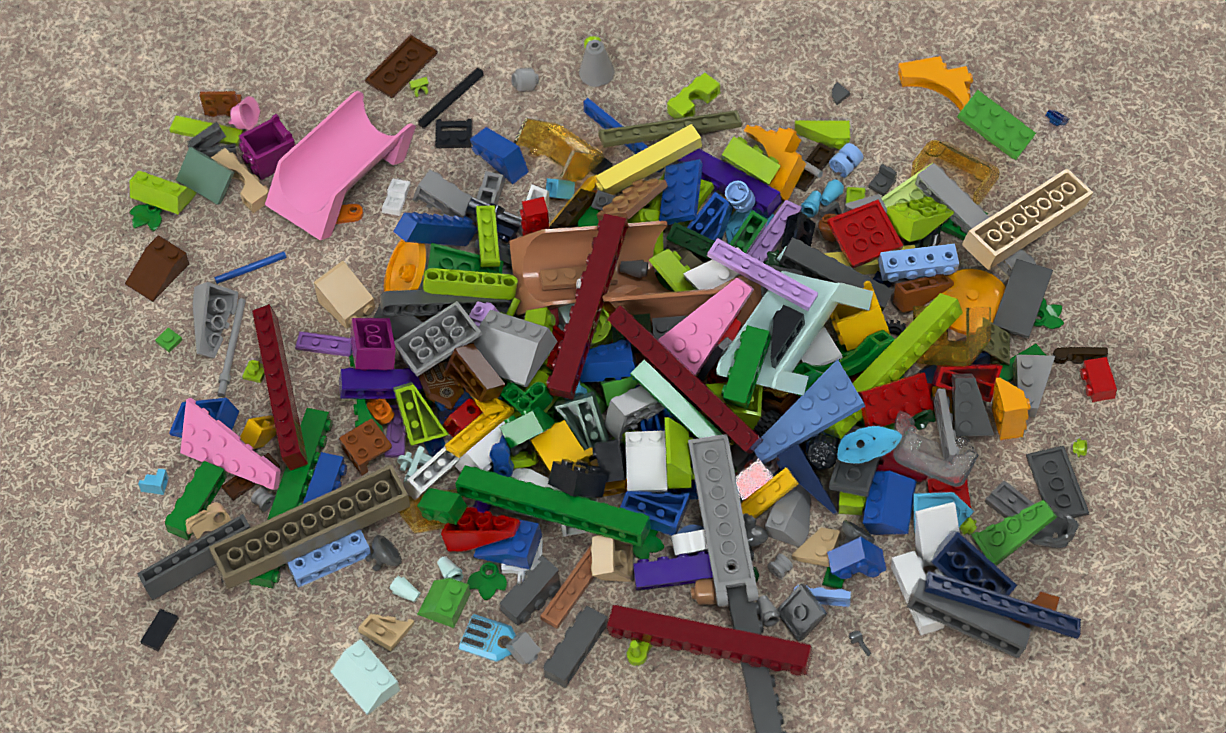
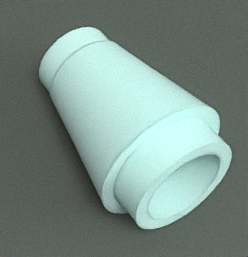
[437,556,463,582]
[389,576,420,602]

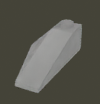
[192,282,238,358]
[765,484,810,547]

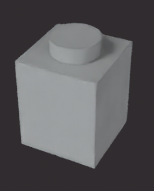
[505,632,541,664]

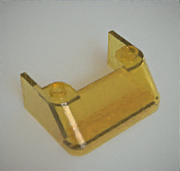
[513,118,604,182]
[911,140,1000,205]
[913,306,991,366]

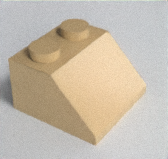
[591,535,633,582]

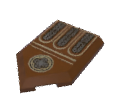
[418,361,464,410]

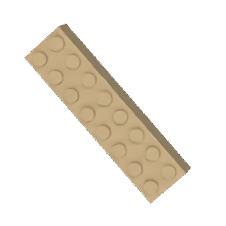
[962,169,1093,270]

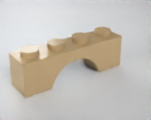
[211,148,269,213]

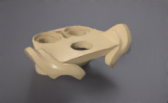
[186,502,231,539]

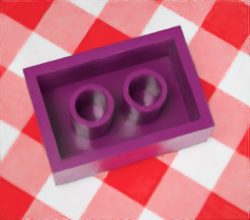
[350,318,396,370]

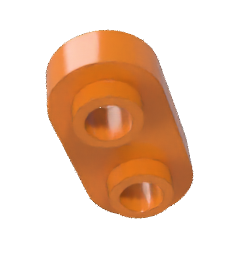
[336,204,364,224]
[367,399,394,424]

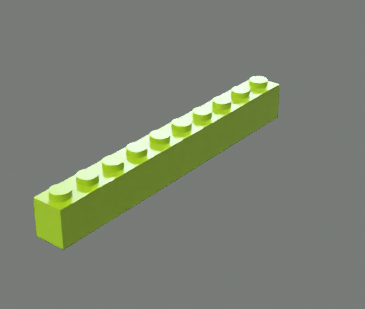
[823,293,963,439]

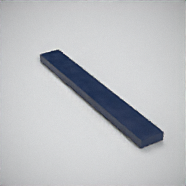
[925,572,1081,639]

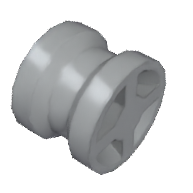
[251,487,275,512]
[767,553,793,579]

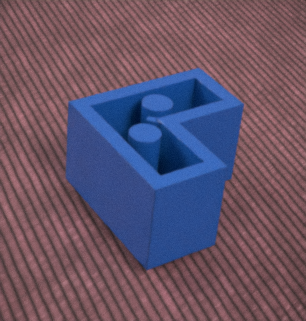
[827,537,887,579]

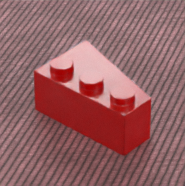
[932,364,1003,403]

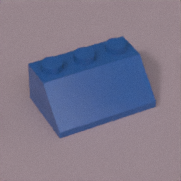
[863,471,916,535]

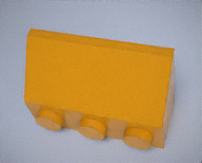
[991,377,1030,440]

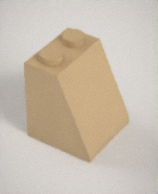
[314,261,375,329]

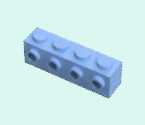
[878,244,959,282]
[287,529,371,588]

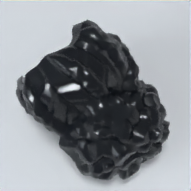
[807,433,839,470]

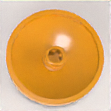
[384,239,426,292]
[934,269,1006,335]

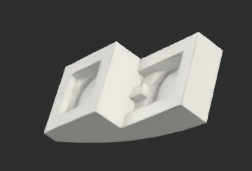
[382,179,410,216]

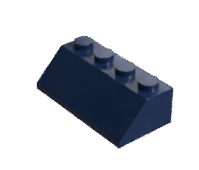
[931,531,1018,596]

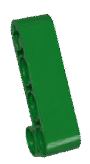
[500,379,553,415]

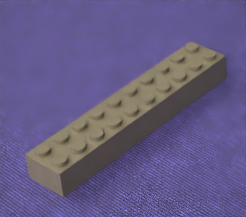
[209,464,410,589]

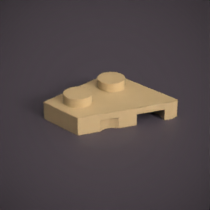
[792,527,841,567]
[358,614,414,651]

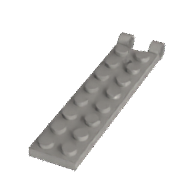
[688,434,759,607]

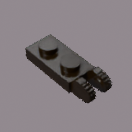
[1053,347,1108,364]

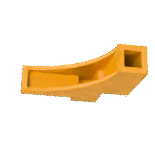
[898,56,973,111]
[744,125,806,201]

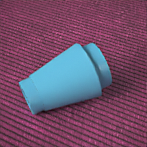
[820,179,844,206]
[801,191,822,217]

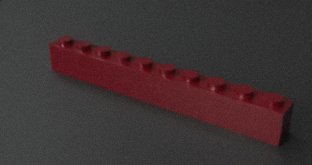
[547,213,629,400]
[252,304,308,470]
[607,305,764,454]
[607,604,813,676]

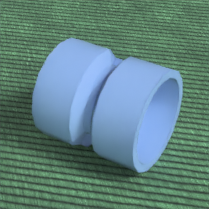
[829,143,863,178]
[725,181,755,212]

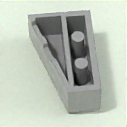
[412,169,472,217]
[1013,355,1055,417]
[604,386,664,439]

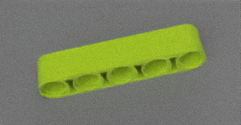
[423,268,518,300]

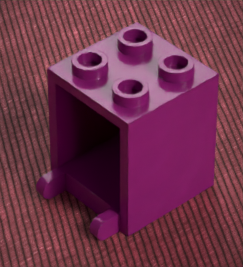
[238,114,295,180]

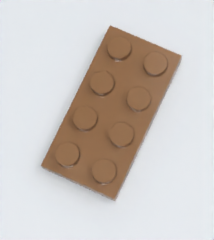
[597,178,668,221]

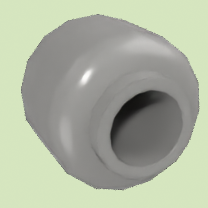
[511,68,539,92]

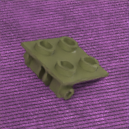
[980,317,1010,365]

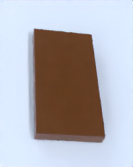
[365,34,438,99]

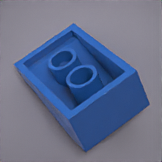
[169,398,239,438]
[474,520,542,569]

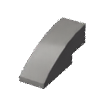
[471,171,505,223]

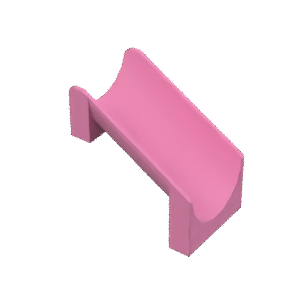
[265,91,416,240]

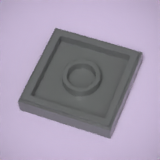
[777,583,828,641]

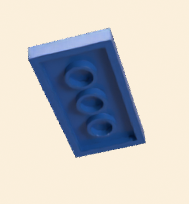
[659,159,703,225]

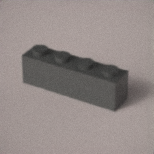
[543,605,608,688]

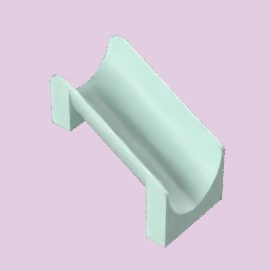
[716,271,874,395]

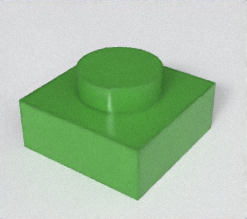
[155,328,182,353]

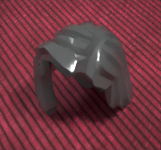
[1028,506,1079,548]

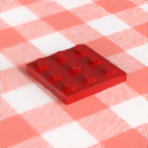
[827,200,904,269]

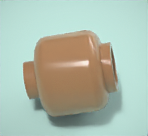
[691,578,717,606]

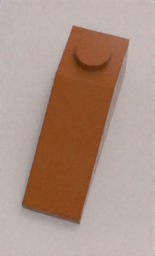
[893,274,954,313]

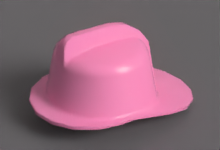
[229,96,260,130]

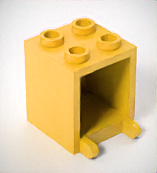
[830,281,891,351]
[531,420,598,474]

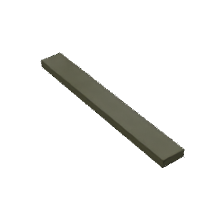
[598,110,742,148]

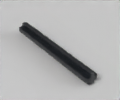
[418,67,484,128]

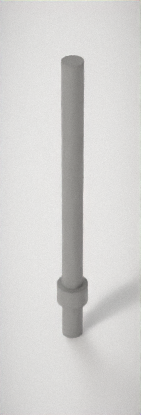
[217,298,246,397]

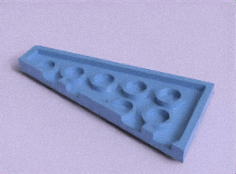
[754,359,865,465]

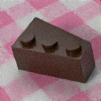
[443,343,505,402]

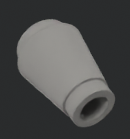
[756,595,780,626]

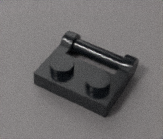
[435,119,473,149]

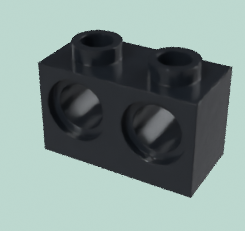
[781,212,816,249]

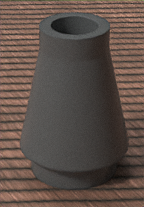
[620,260,648,278]

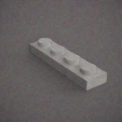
[933,389,959,466]

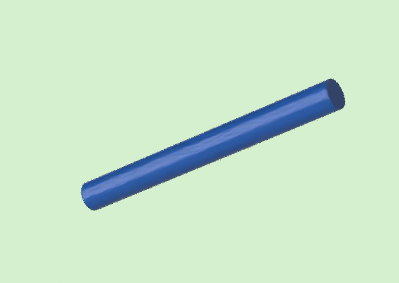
[214,251,287,284]

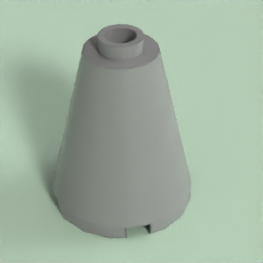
[579,40,615,87]

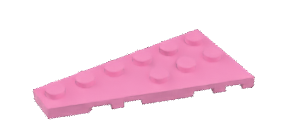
[658,278,754,376]
[180,398,281,490]

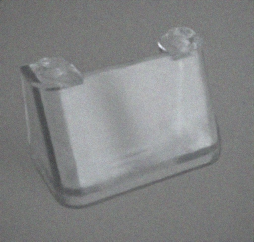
[893,411,979,487]

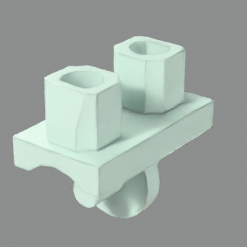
[397,446,432,483]

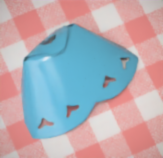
[837,426,902,463]

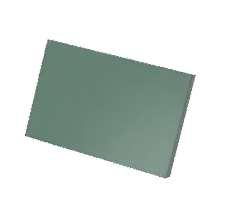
[176,147,235,205]

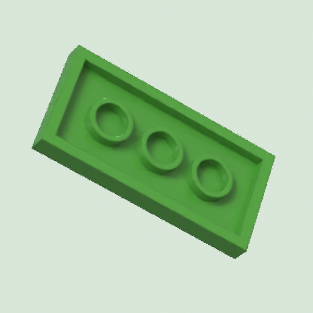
[957,90,1036,160]

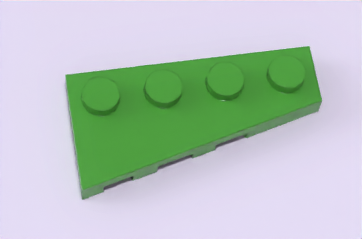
[971,500,1057,566]

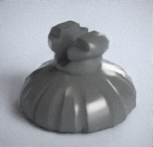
[743,513,768,547]
[839,520,875,546]
[365,535,402,571]

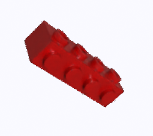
[519,197,550,236]

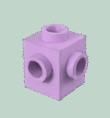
[469,301,499,328]

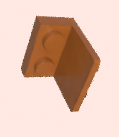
[199,91,242,117]
[339,419,392,476]

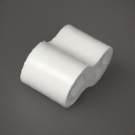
[671,529,708,556]

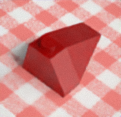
[441,507,521,552]

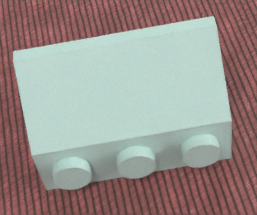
[331,639,400,715]

